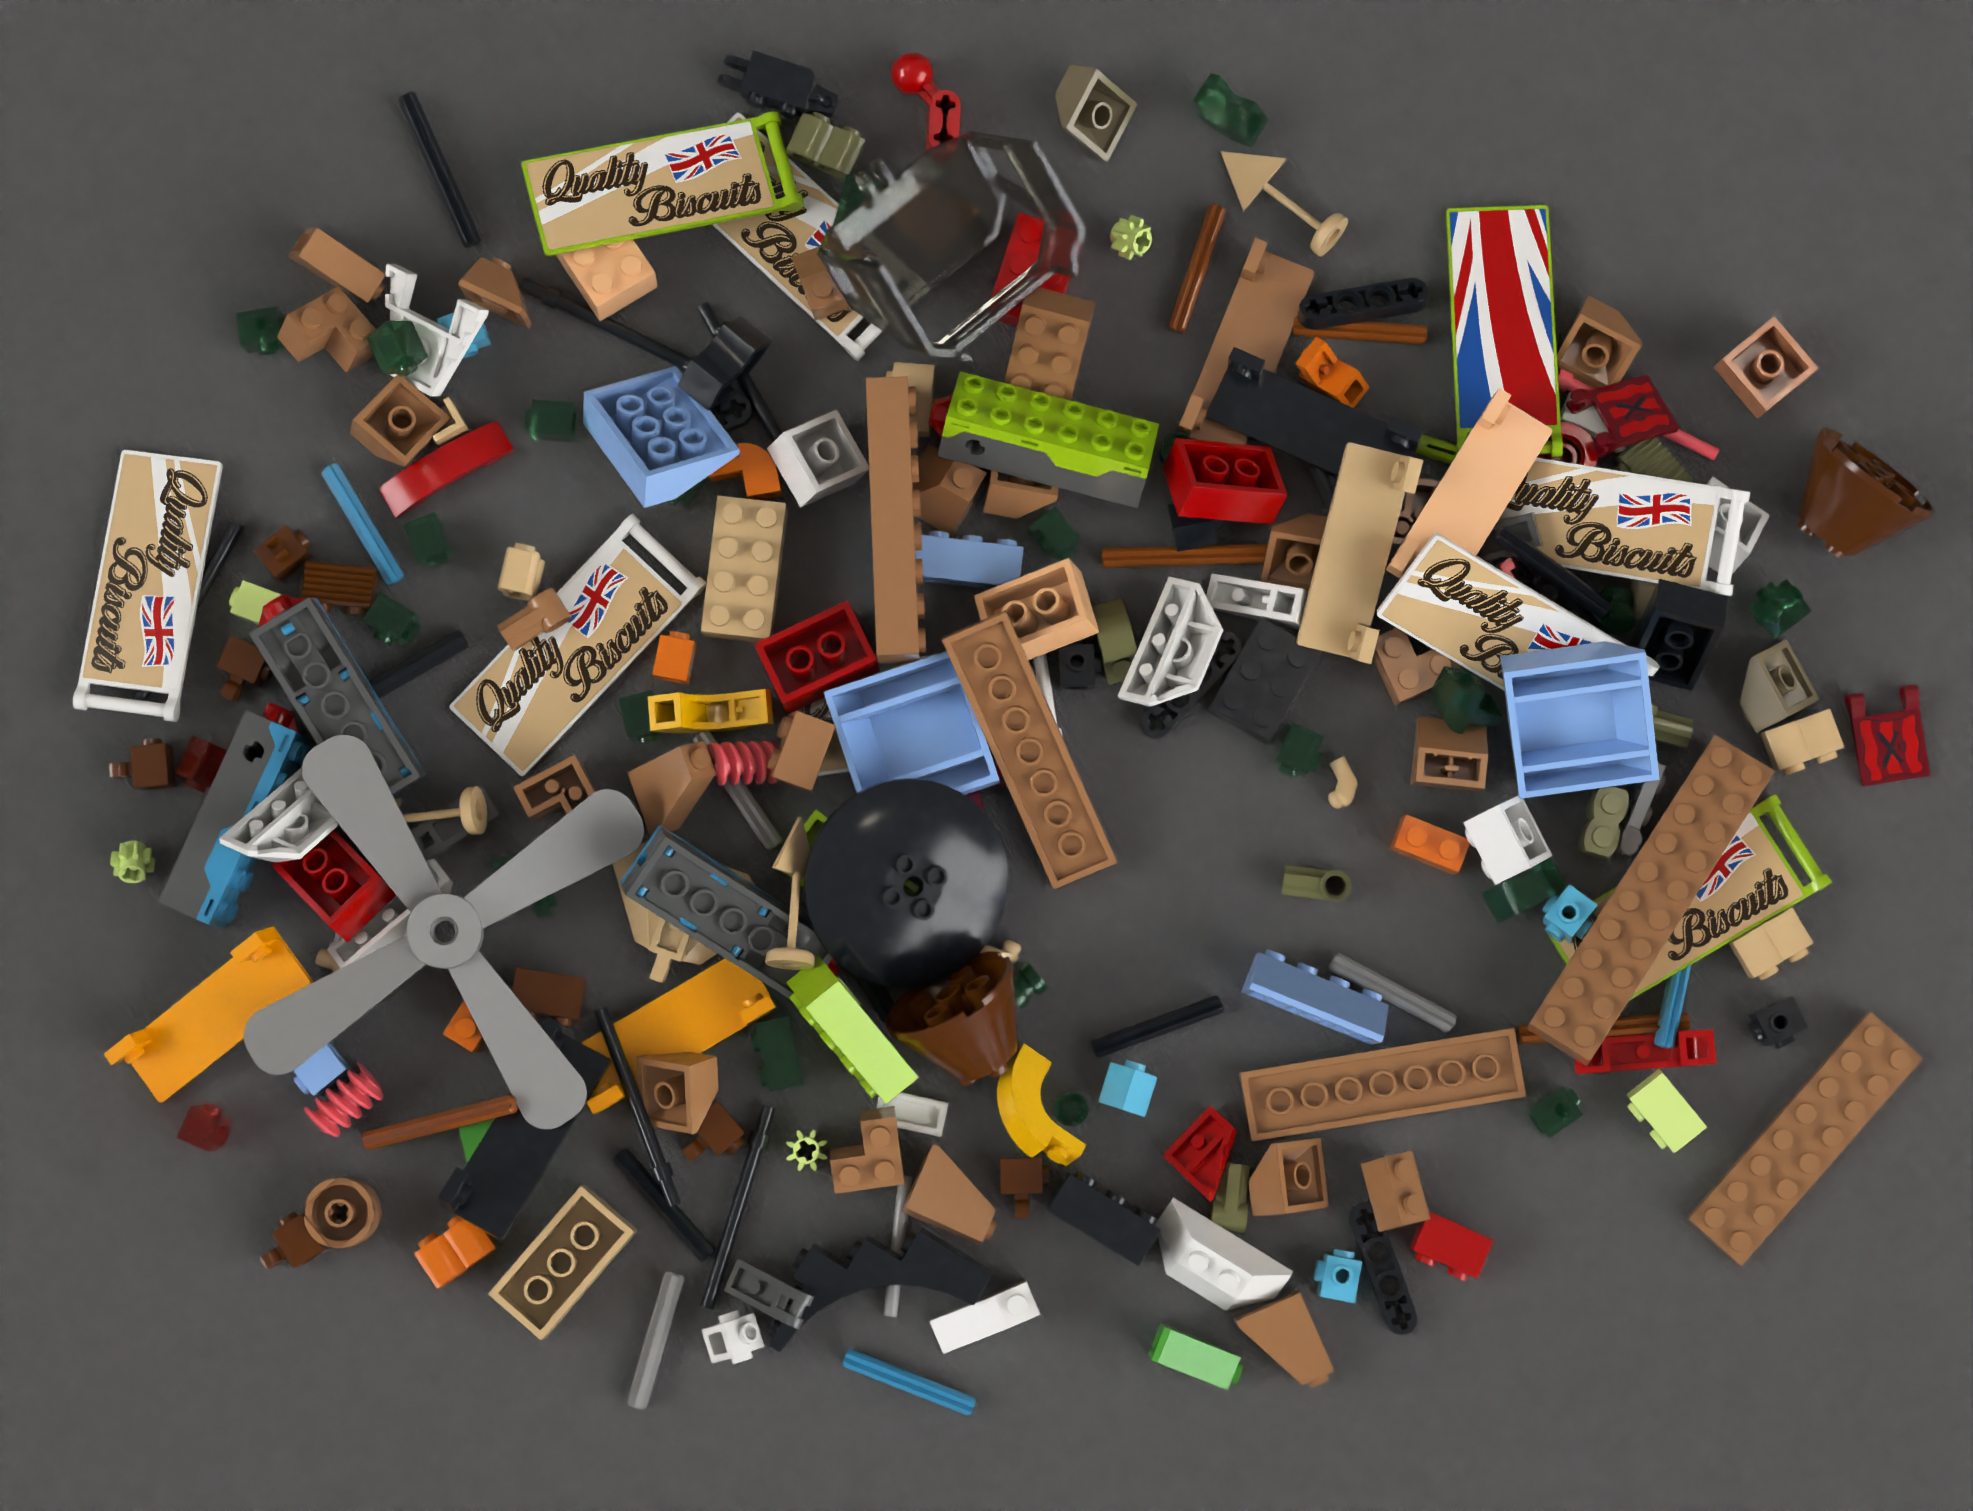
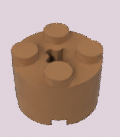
[304,1177,382,1248]

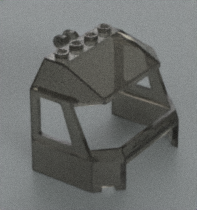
[817,131,1086,362]

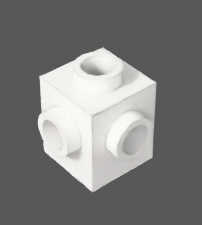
[702,1310,764,1364]

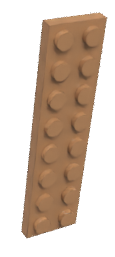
[942,610,1117,889]
[1686,1012,1923,1266]
[1239,1028,1526,1142]

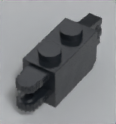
[717,50,838,119]

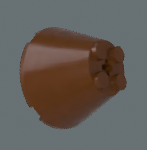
[1797,427,1935,559]
[886,951,1019,1086]

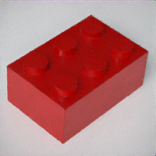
[987,212,1083,327]
[1163,438,1287,524]
[754,600,880,715]
[271,829,396,943]

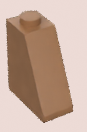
[287,227,386,303]
[627,741,716,837]
[901,1144,997,1246]
[1233,1291,1334,1388]

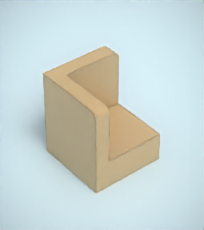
[432,397,470,447]

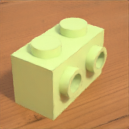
[1627,1069,1707,1153]

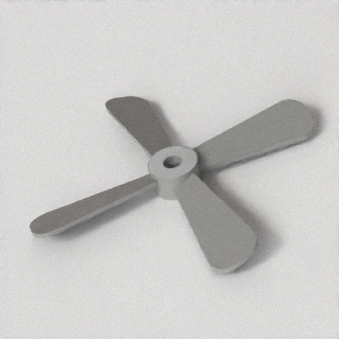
[244,735,644,1129]

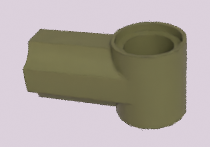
[1651,704,1694,749]
[1281,865,1351,903]
[1210,1163,1250,1234]

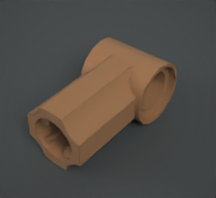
[497,588,571,651]

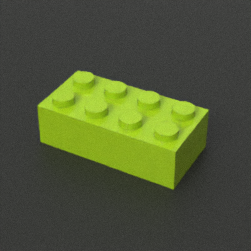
[786,956,919,1104]

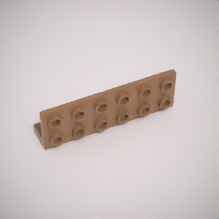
[1177,238,1315,444]

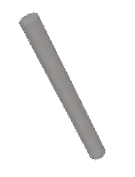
[883,1176,912,1317]

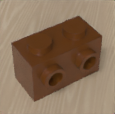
[512,967,588,1027]

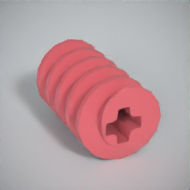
[707,741,779,786]
[304,1062,384,1137]

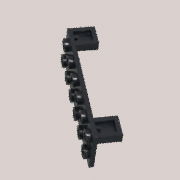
[1206,347,1424,477]
[438,1017,610,1240]

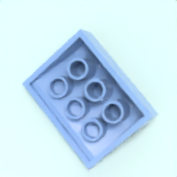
[583,366,740,508]
[1241,949,1389,1044]

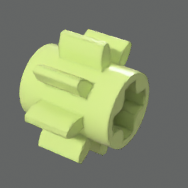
[1110,215,1152,260]
[110,840,155,883]
[786,1130,828,1171]

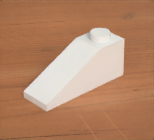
[1206,574,1308,630]
[930,1280,1040,1354]

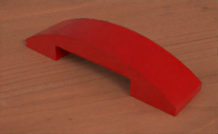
[379,420,515,519]
[1574,1029,1717,1074]

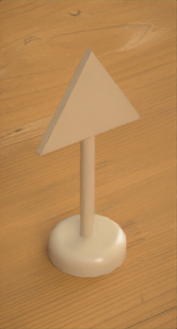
[1221,151,1348,257]
[338,786,487,835]
[765,817,815,970]

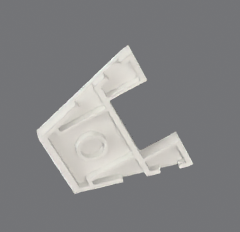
[384,264,489,396]

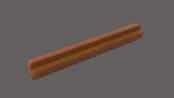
[1168,204,1226,333]
[1292,316,1427,345]

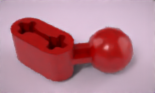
[891,52,961,162]

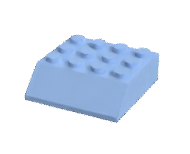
[1500,641,1660,799]
[824,651,1000,795]

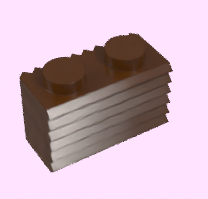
[301,560,379,617]

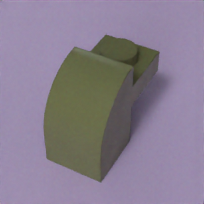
[1092,599,1137,685]

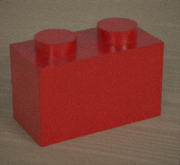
[1409,1211,1494,1282]

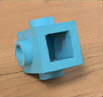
[1542,884,1598,944]

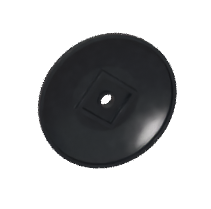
[804,778,1009,987]

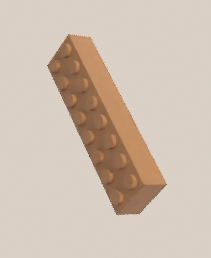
[866,376,926,664]

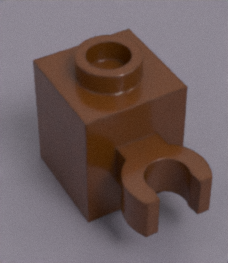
[253,525,314,582]
[216,636,273,703]
[109,738,176,791]
[682,1101,747,1162]
[1000,1157,1049,1219]
[259,1211,330,1270]

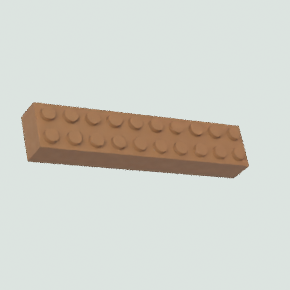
[1527,735,1775,1067]

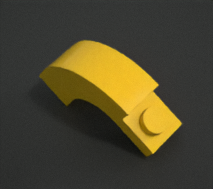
[648,689,774,733]
[997,1043,1086,1167]

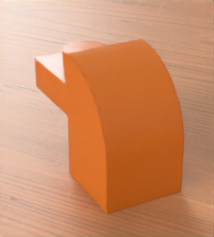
[1295,337,1370,408]
[708,443,783,500]

